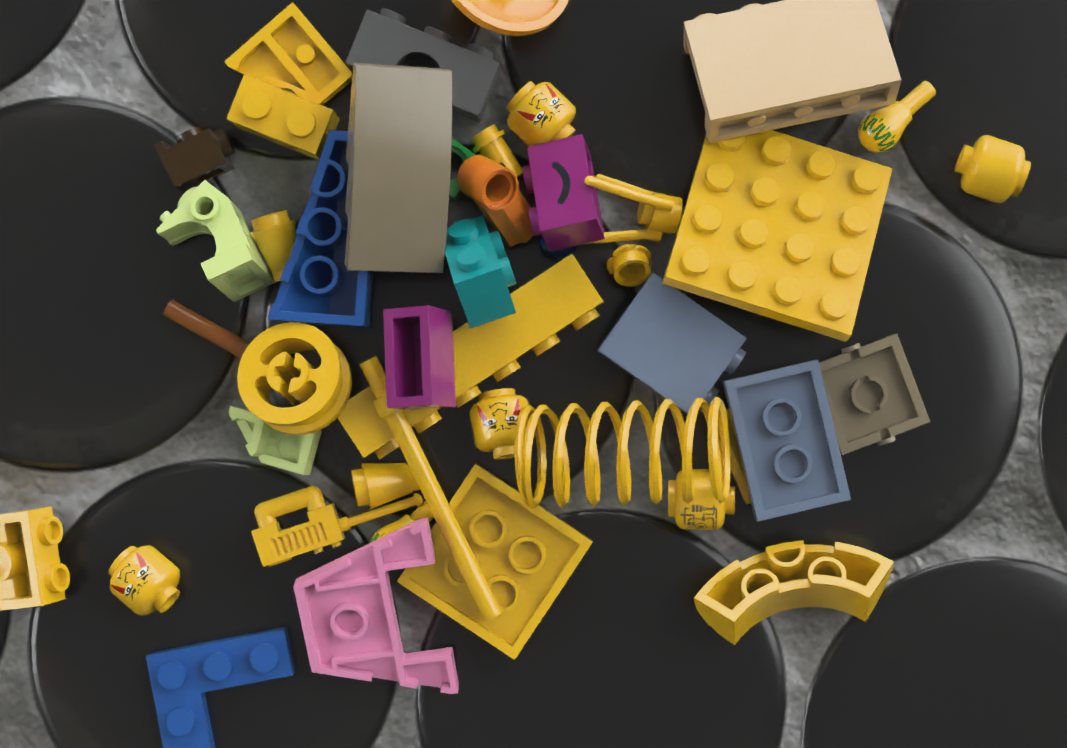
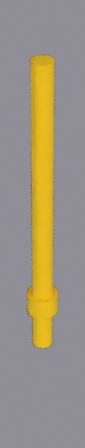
[359,356,502,621]

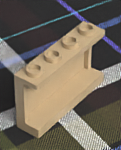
[683,0,901,143]

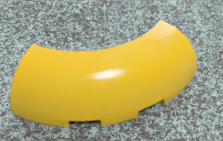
[694,540,894,645]

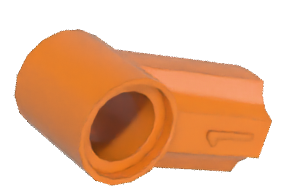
[457,155,534,247]

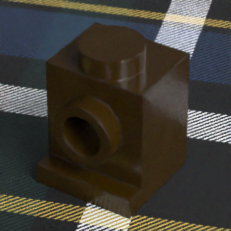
[154,127,235,193]

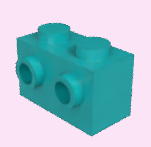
[445,216,517,328]

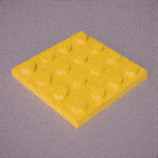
[662,130,892,342]

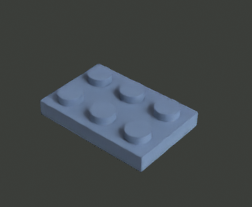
[722,359,851,522]

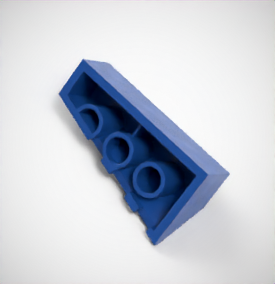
[268,130,374,328]

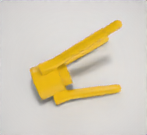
[584,174,683,244]

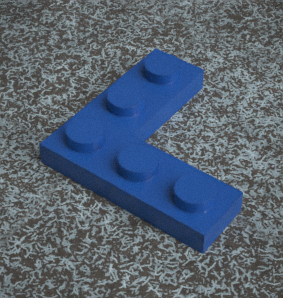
[146,627,295,748]

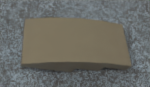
[344,63,452,273]

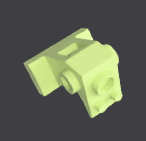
[156,180,276,302]

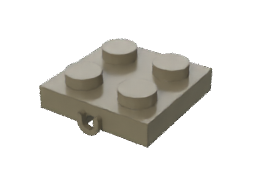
[819,334,930,455]

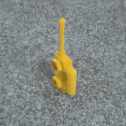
[251,486,423,567]

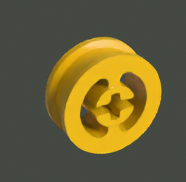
[237,322,352,435]

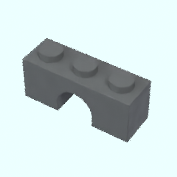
[346,8,501,123]

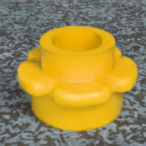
[607,243,653,287]

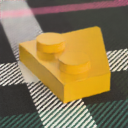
[224,2,353,106]

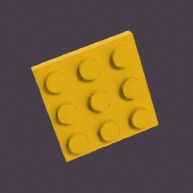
[397,463,593,660]

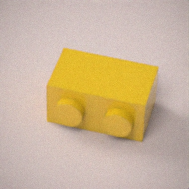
[226,75,340,161]

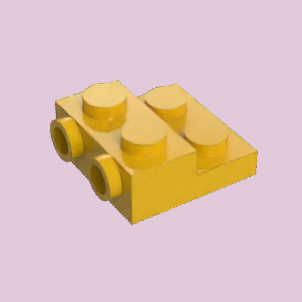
[0,506,70,611]

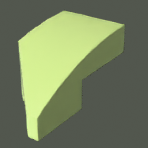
[228,406,322,475]

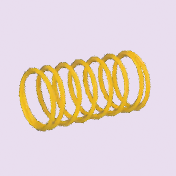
[514,397,730,509]

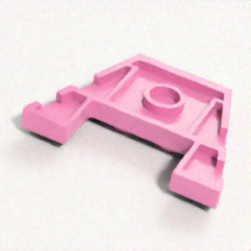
[293,517,459,694]

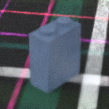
[597,273,747,415]

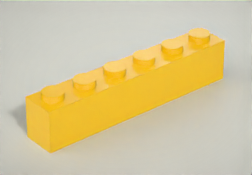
[337,254,604,460]

